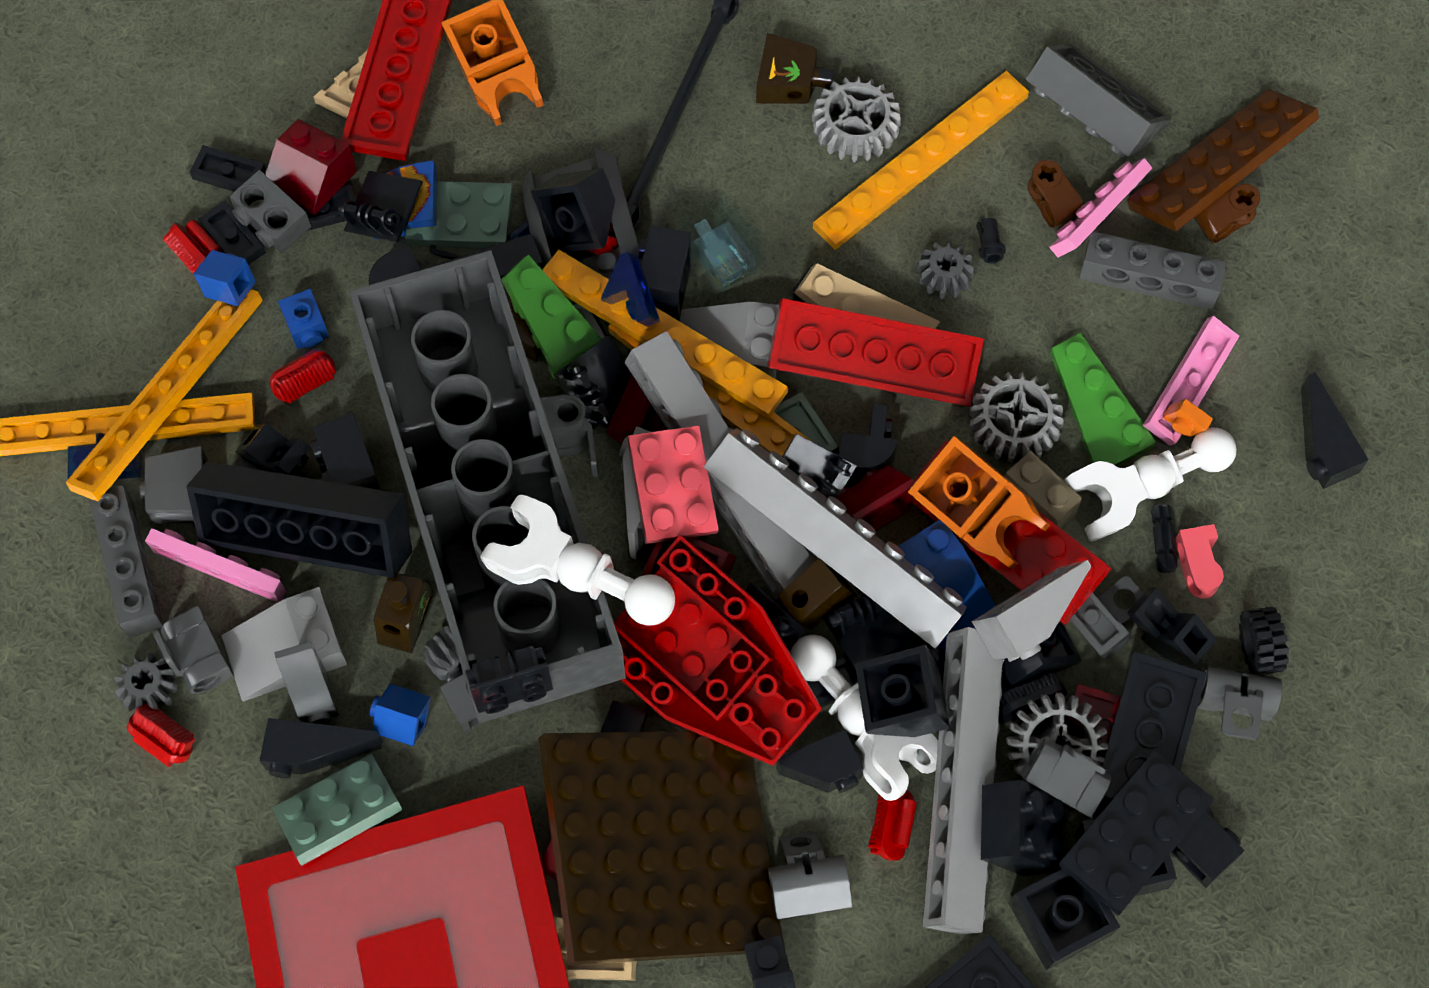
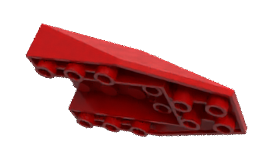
[613,535,823,766]

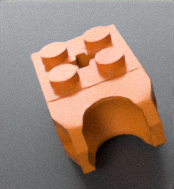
[441,0,544,126]
[908,436,1050,569]

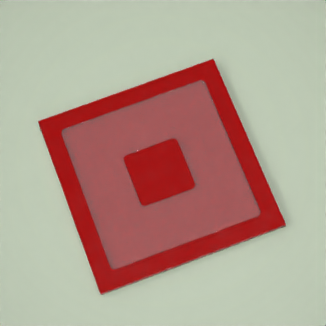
[235,785,570,988]

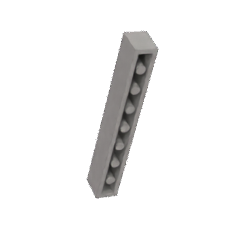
[625,331,817,600]
[704,428,967,648]
[923,627,1005,934]

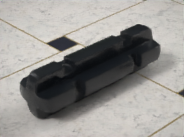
[1151,504,1178,573]

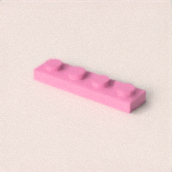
[1049,158,1152,257]
[1143,316,1239,446]
[145,528,287,603]

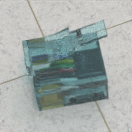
[693,219,757,292]

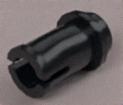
[976,218,1006,264]

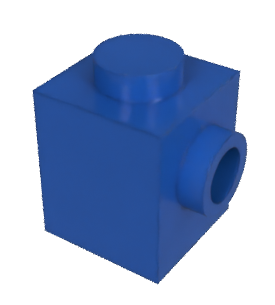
[194,250,256,306]
[278,289,329,349]
[370,684,431,746]

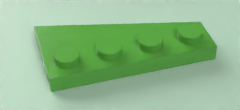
[501,255,602,395]
[1050,333,1157,467]

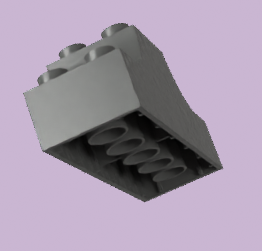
[349,250,626,724]

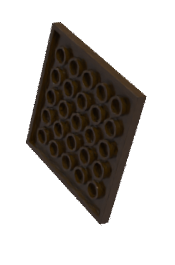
[538,731,785,965]

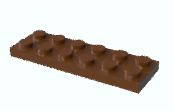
[1127,89,1319,231]

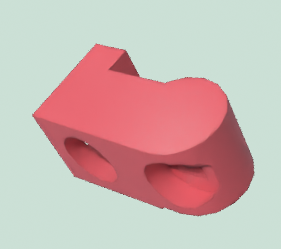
[1175,524,1224,599]

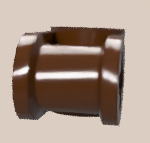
[1027,160,1084,228]
[1194,184,1260,243]

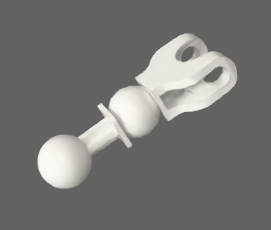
[1063,427,1237,541]
[480,495,675,625]
[790,635,938,801]

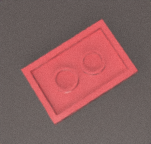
[627,426,718,544]

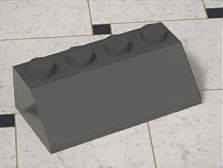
[1026,43,1172,157]

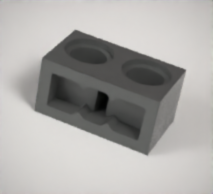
[229,170,311,253]

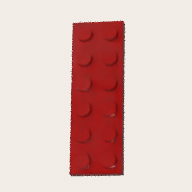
[341,0,453,161]
[767,298,984,407]
[912,440,1112,625]

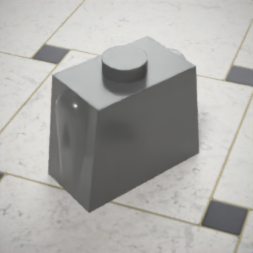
[139,446,208,524]

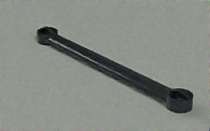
[612,0,739,232]

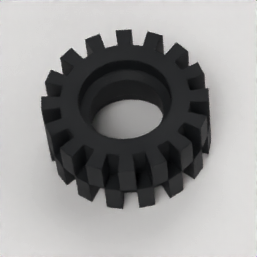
[1239,606,1289,675]

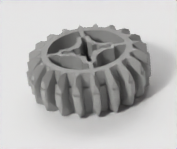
[812,76,901,163]
[969,371,1064,464]
[1006,692,1108,784]

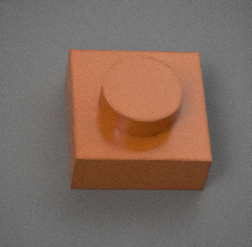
[1162,399,1213,437]

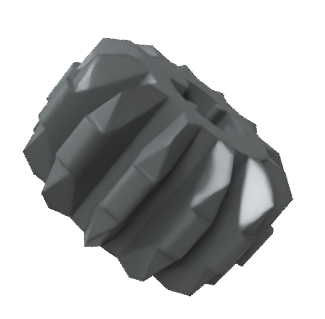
[916,240,975,300]
[422,626,462,680]
[114,653,178,711]

